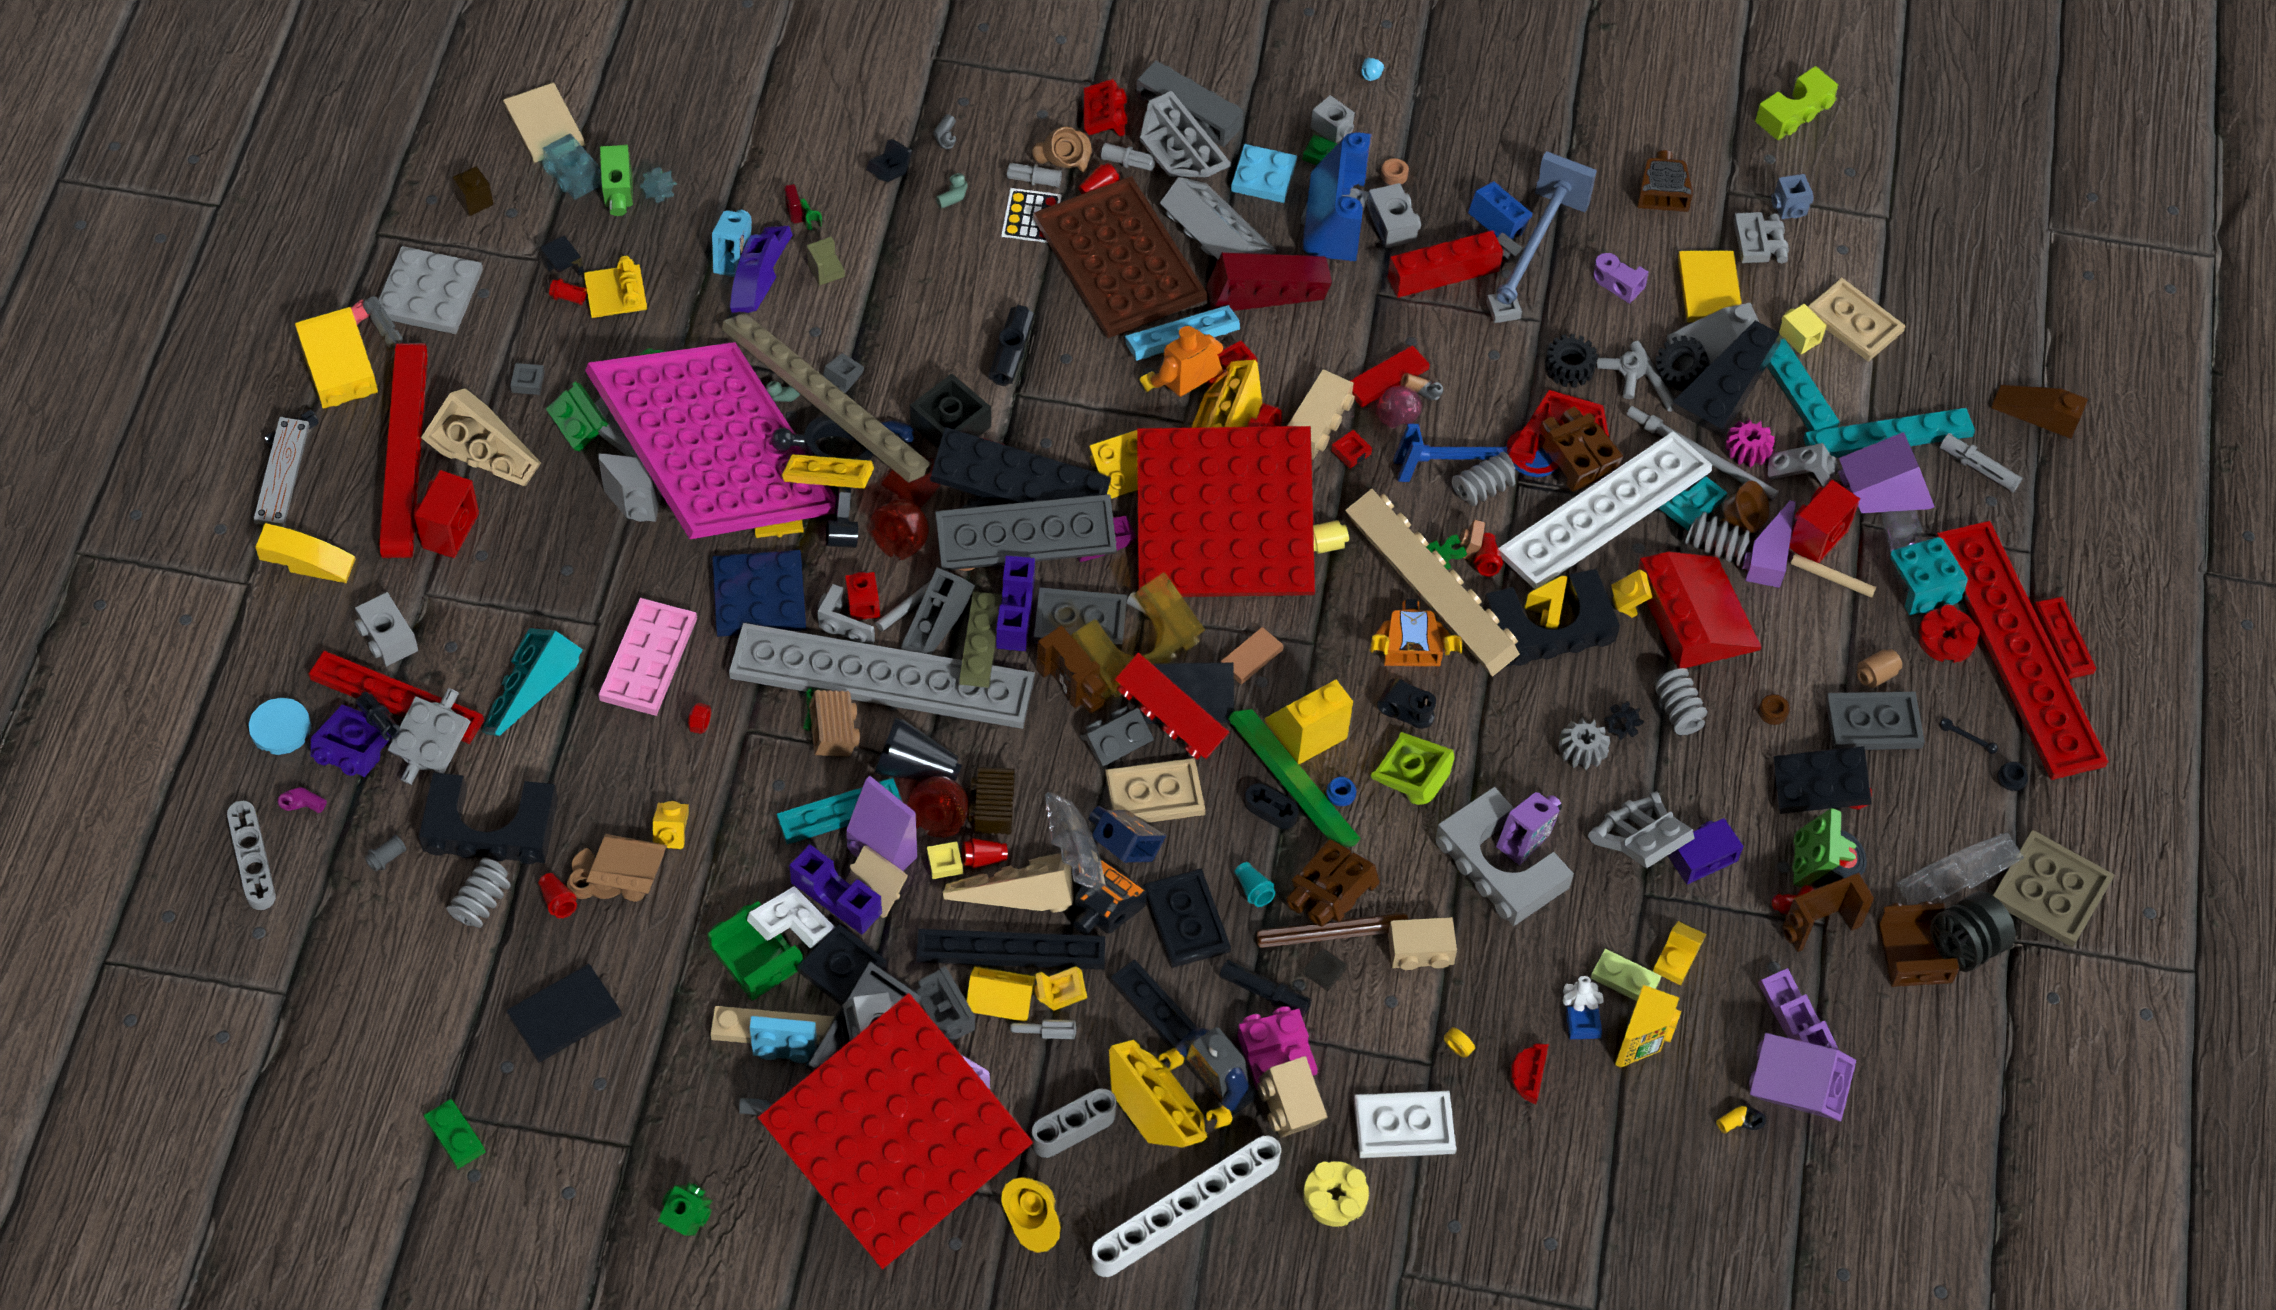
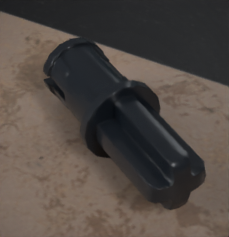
[356,691,400,740]

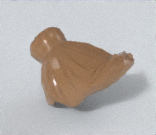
[1032,127,1092,173]

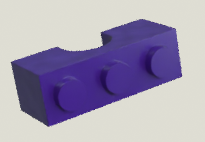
[996,555,1035,651]
[789,844,882,935]

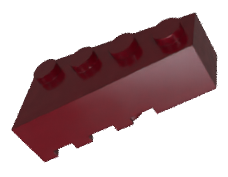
[1206,252,1332,311]

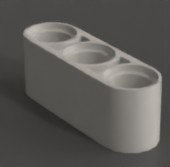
[1032,1088,1116,1158]

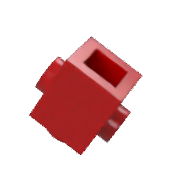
[845,572,880,620]

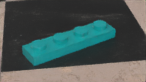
[1767,338,1840,431]
[777,778,902,845]

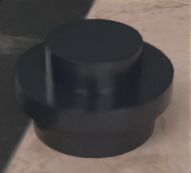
[1997,762,2028,791]

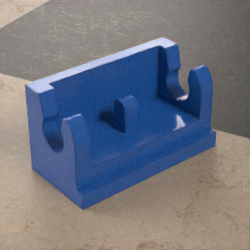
[1468,181,1533,240]

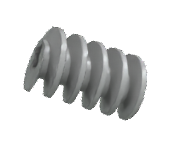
[1452,452,1515,506]
[1685,512,1750,566]
[1654,668,1708,735]
[446,858,511,928]

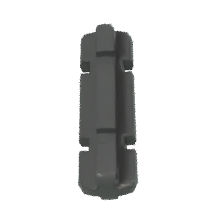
[363,296,403,349]

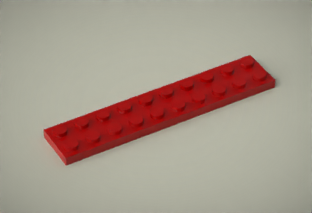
[1935,521,2109,780]

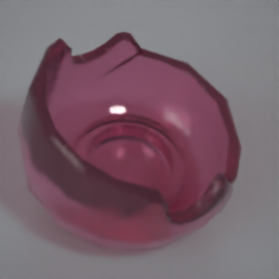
[1376,386,1422,428]

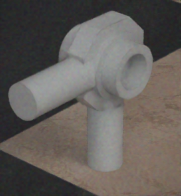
[1597,351,1647,399]

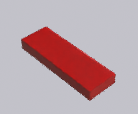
[1350,345,1430,407]
[2033,596,2097,679]

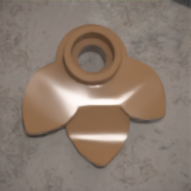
[567,848,621,899]

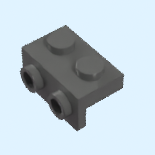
[1079,706,1154,767]

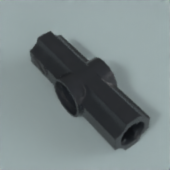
[989,305,1034,387]

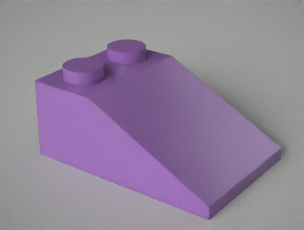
[846,776,917,871]

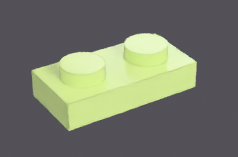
[1591,949,1662,1001]

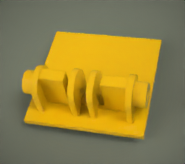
[584,256,648,318]
[1089,430,1138,499]

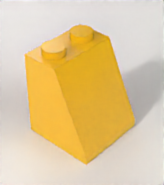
[295,307,378,409]
[1264,679,1353,764]

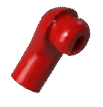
[1771,885,1814,914]

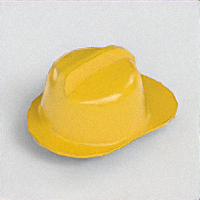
[1001,1177,1061,1253]

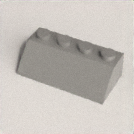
[1160,177,1277,259]

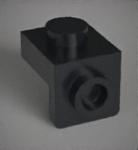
[866,139,912,182]

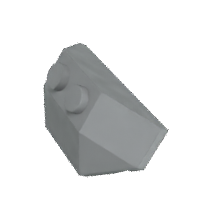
[1140,91,1231,177]

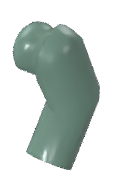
[766,381,801,402]

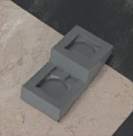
[823,353,864,393]

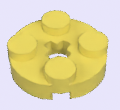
[1303,1162,1369,1227]

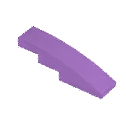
[1758,968,1853,1078]

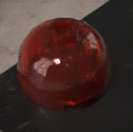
[871,500,929,560]
[907,776,969,838]

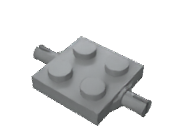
[388,688,471,785]

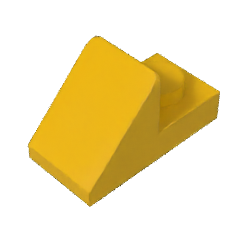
[1525,576,1567,630]
[1653,921,1706,985]

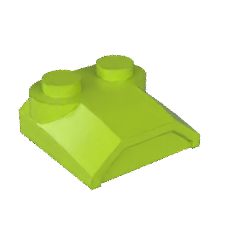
[1371,732,1455,805]

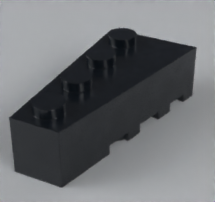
[1672,320,1781,438]

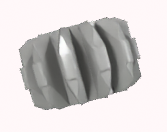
[1558,717,1610,771]

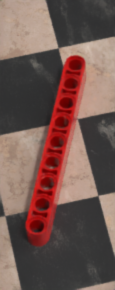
[380,343,428,558]

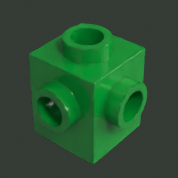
[658,1182,713,1236]

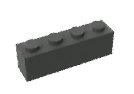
[1136,60,1244,147]

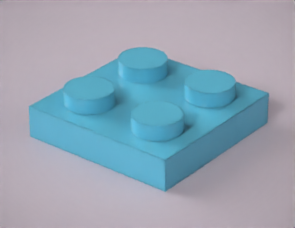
[1231,144,1297,203]
[750,1016,818,1063]

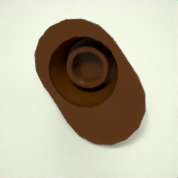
[1719,480,1770,533]

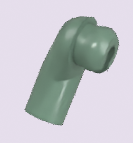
[936,173,968,209]

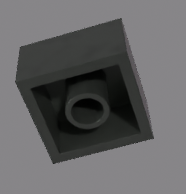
[910,373,991,449]

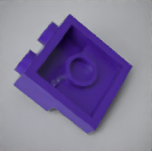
[310,705,391,777]

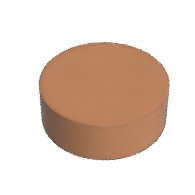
[1381,158,1409,185]

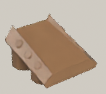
[586,834,667,902]

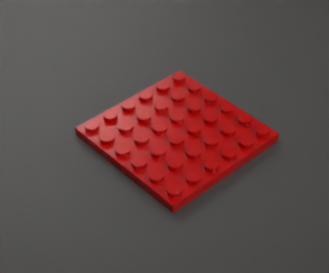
[1137,426,1315,597]
[758,993,1034,1270]

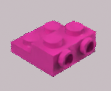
[1238,1006,1318,1090]

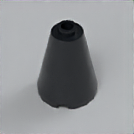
[874,717,962,785]

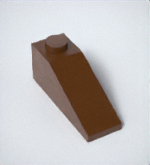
[1991,385,2088,439]

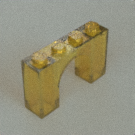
[1071,572,1205,699]

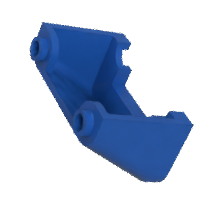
[1303,132,1371,261]

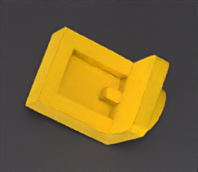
[1611,569,1653,618]
[653,801,689,849]
[1034,966,1087,1011]

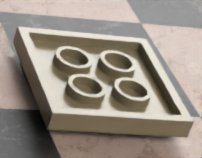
[1993,830,2115,948]

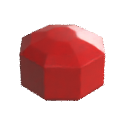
[688,703,712,734]

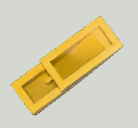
[255,523,356,583]

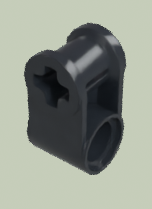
[1377,678,1437,729]

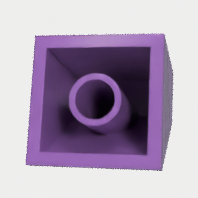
[1838,432,1934,513]
[1749,1033,1856,1121]

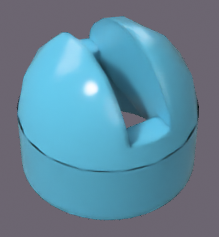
[1361,58,1384,81]

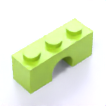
[1755,66,1838,140]

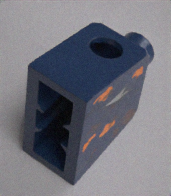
[1089,806,1166,863]

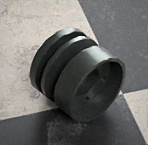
[1930,891,2016,972]

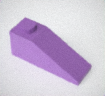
[1742,501,1795,588]

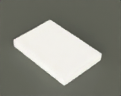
[1354,1091,1456,1158]

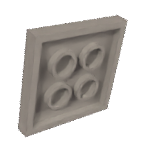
[379,246,483,334]

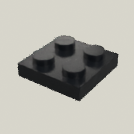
[797,924,887,1005]

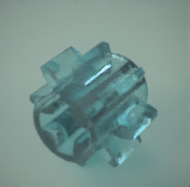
[640,167,677,203]

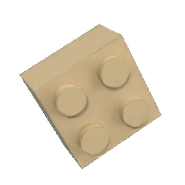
[1257,1056,1327,1138]

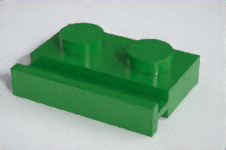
[546,381,608,452]

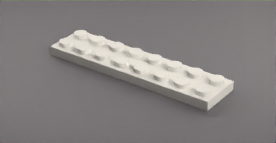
[1498,431,1712,589]

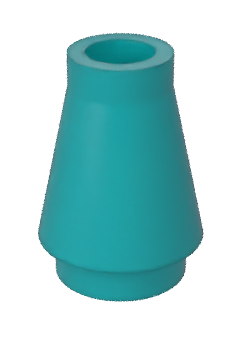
[1235,862,1275,907]

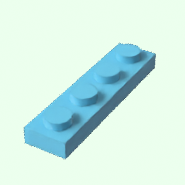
[1125,305,1240,361]

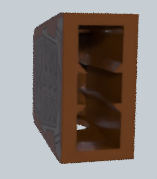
[1637,150,1693,212]

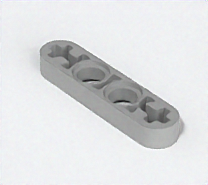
[227,801,276,910]

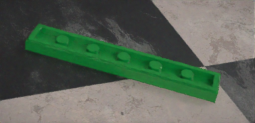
[1229,709,1361,848]

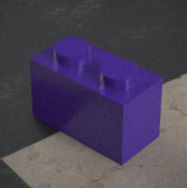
[1668,818,1744,885]

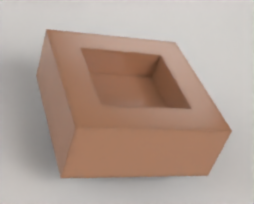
[1459,519,1485,561]

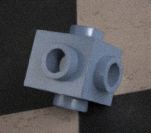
[1771,174,1813,219]

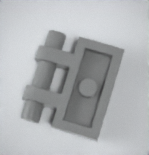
[1733,212,1789,263]

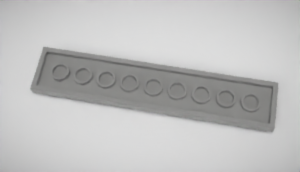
[729,623,1035,729]

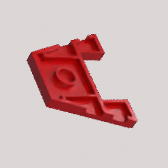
[1508,390,1609,482]

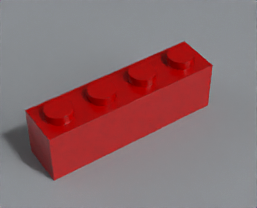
[1387,230,1503,298]
[1115,652,1230,760]

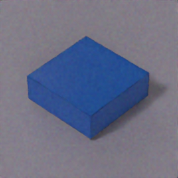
[1566,1005,1602,1040]

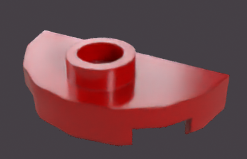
[1511,1043,1549,1104]

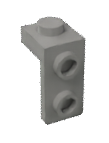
[1768,443,1838,487]
[818,584,875,645]

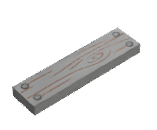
[254,417,309,527]

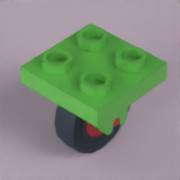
[1792,808,1867,888]

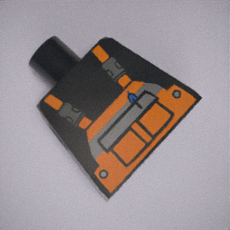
[1073,858,1147,935]

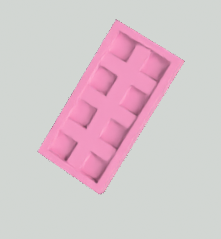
[599,598,697,716]

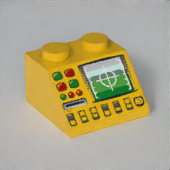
[1615,985,1681,1067]

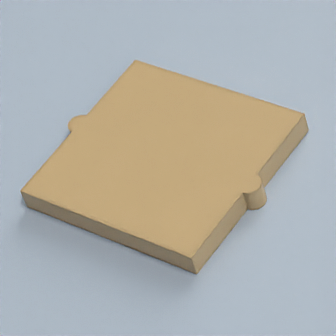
[846,845,908,918]

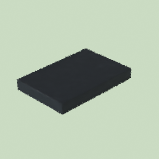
[1144,662,1234,724]
[1143,868,1231,968]
[506,964,622,1063]

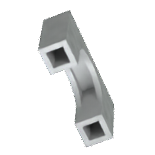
[1435,787,1574,926]

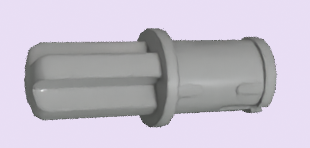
[1101,143,1156,171]
[1007,163,1062,188]

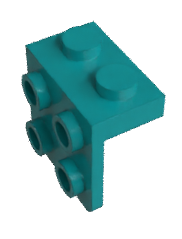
[1890,537,1968,616]

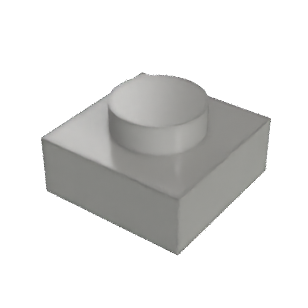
[1486,293,1522,323]

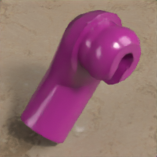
[278,787,327,813]

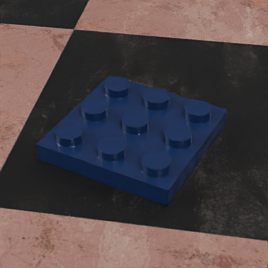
[713,550,806,637]

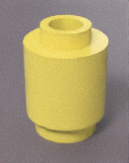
[1313,520,1349,554]

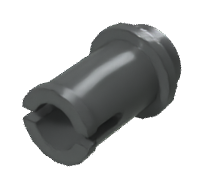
[365,835,407,872]

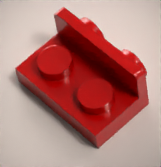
[1084,79,1127,137]

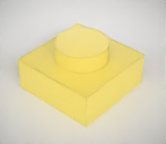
[927,842,963,879]

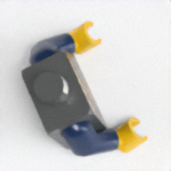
[1159,1027,1249,1129]

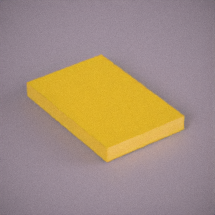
[1678,251,1741,322]

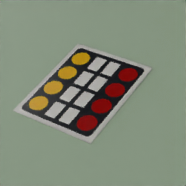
[1001,188,1062,243]

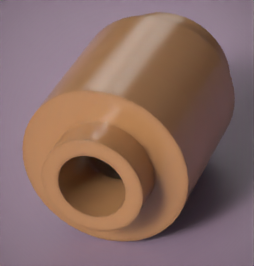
[1857,649,1902,688]

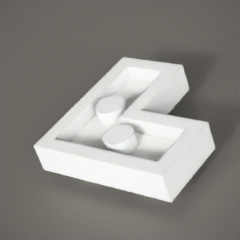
[747,886,836,949]

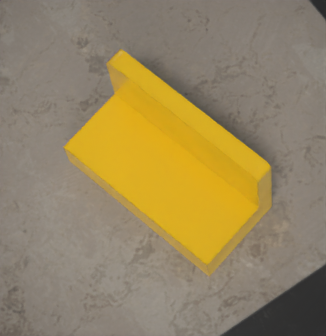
[967,966,1036,1021]

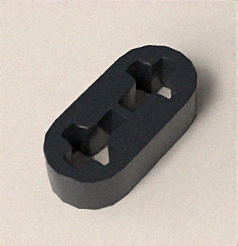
[1245,784,1299,829]

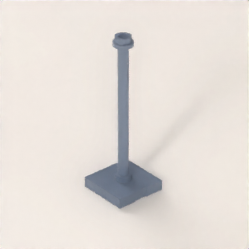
[1497,151,1597,305]

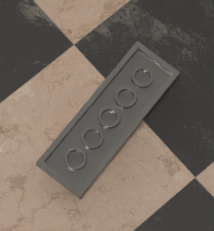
[935,494,1117,571]

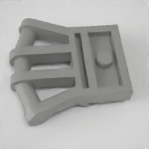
[1588,791,1694,868]

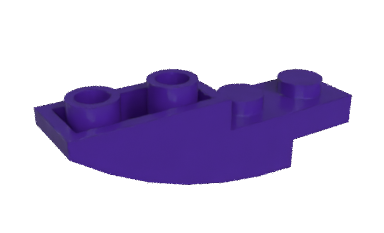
[730,226,793,313]

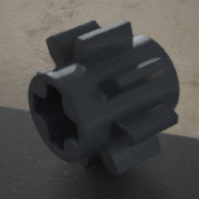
[1604,701,1644,740]

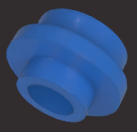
[1326,777,1357,806]

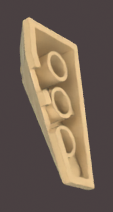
[421,388,541,486]
[943,852,1074,912]

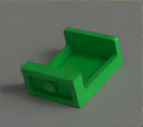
[707,901,803,1001]

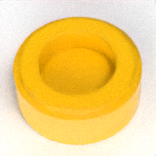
[1444,1027,1475,1057]

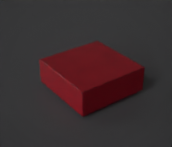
[784,184,802,224]

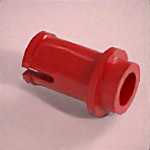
[549,278,587,305]

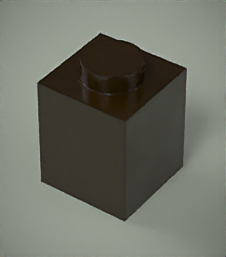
[452,166,494,216]

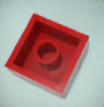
[413,470,479,559]
[1789,480,1861,563]

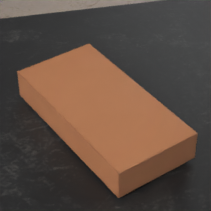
[1221,627,1283,685]

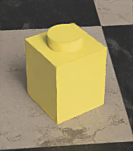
[1779,304,1827,355]

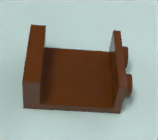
[1783,873,1874,952]
[1877,901,1959,987]

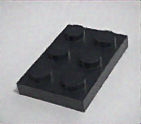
[1773,746,1872,814]

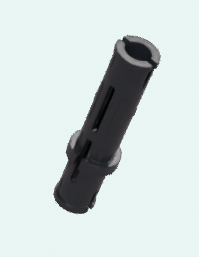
[1219,959,1312,1017]

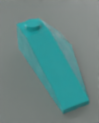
[482,628,583,736]

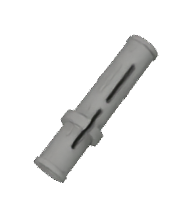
[1940,433,2023,493]

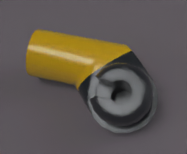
[1716,1106,1766,1134]

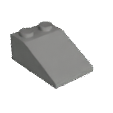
[1667,303,1759,371]

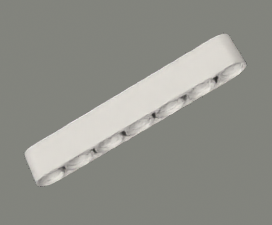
[1091,1136,1281,1277]

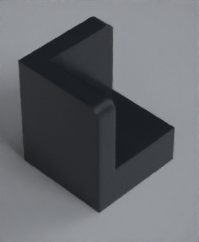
[540,235,584,276]

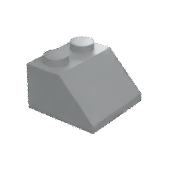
[598,453,662,522]

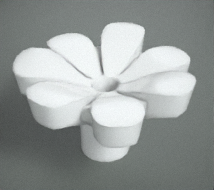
[1563,976,1604,1012]

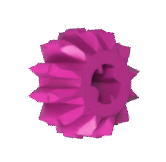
[1725,418,1775,468]

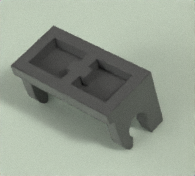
[915,966,975,1042]

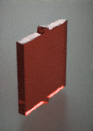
[882,452,941,508]

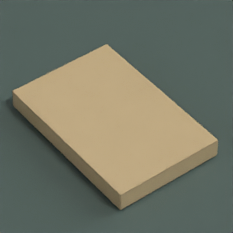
[503,83,585,163]
[1807,278,1905,362]
[1105,758,1205,823]

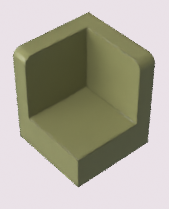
[807,237,845,286]

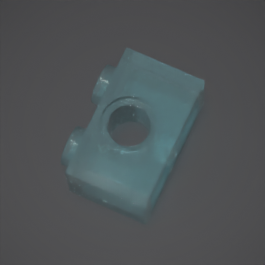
[542,133,602,200]

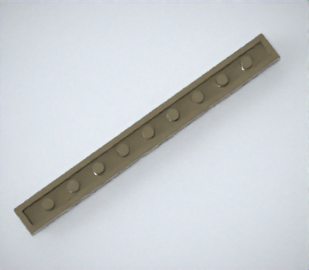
[722,313,932,482]

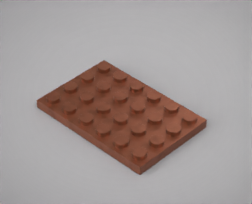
[1034,176,1207,338]

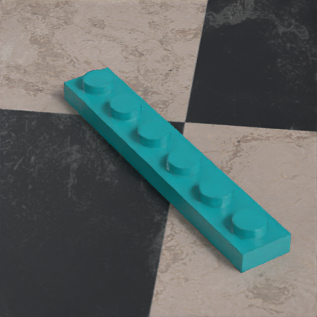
[1803,408,1975,458]

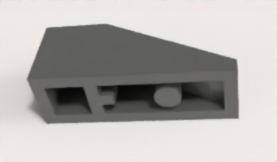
[901,567,975,655]

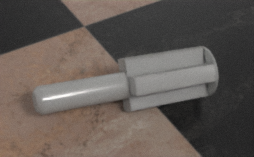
[1011,1019,1076,1039]

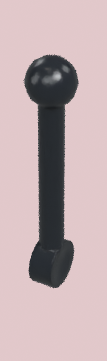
[1940,718,1998,754]

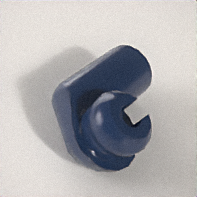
[881,420,914,443]

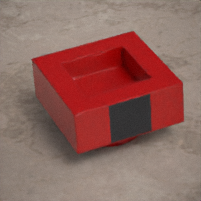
[1331,430,1372,469]

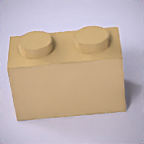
[1388,917,1457,970]

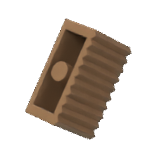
[809,690,860,756]

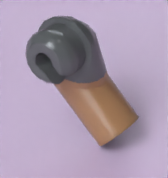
[1401,373,1443,401]

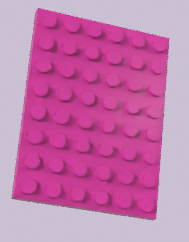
[585,342,835,539]

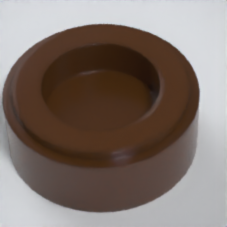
[1758,694,1790,725]

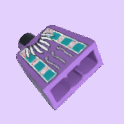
[1496,792,1562,865]

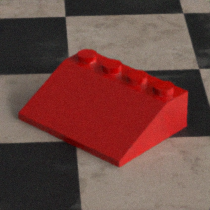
[1638,552,1761,669]

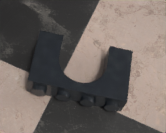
[1483,569,1620,667]
[419,773,558,864]

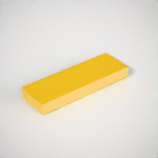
[782,454,874,489]

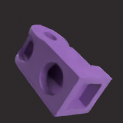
[1593,253,1648,304]

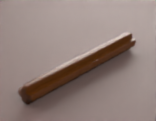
[1256,913,1408,948]

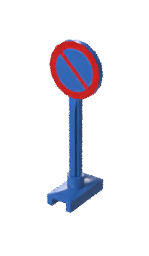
[1393,424,1558,482]

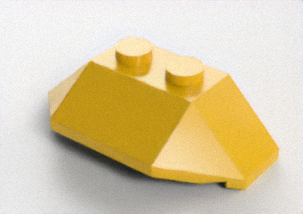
[1191,360,1262,428]
[1109,1040,1207,1147]

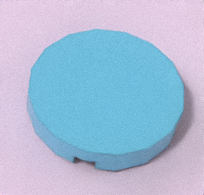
[248,697,311,755]

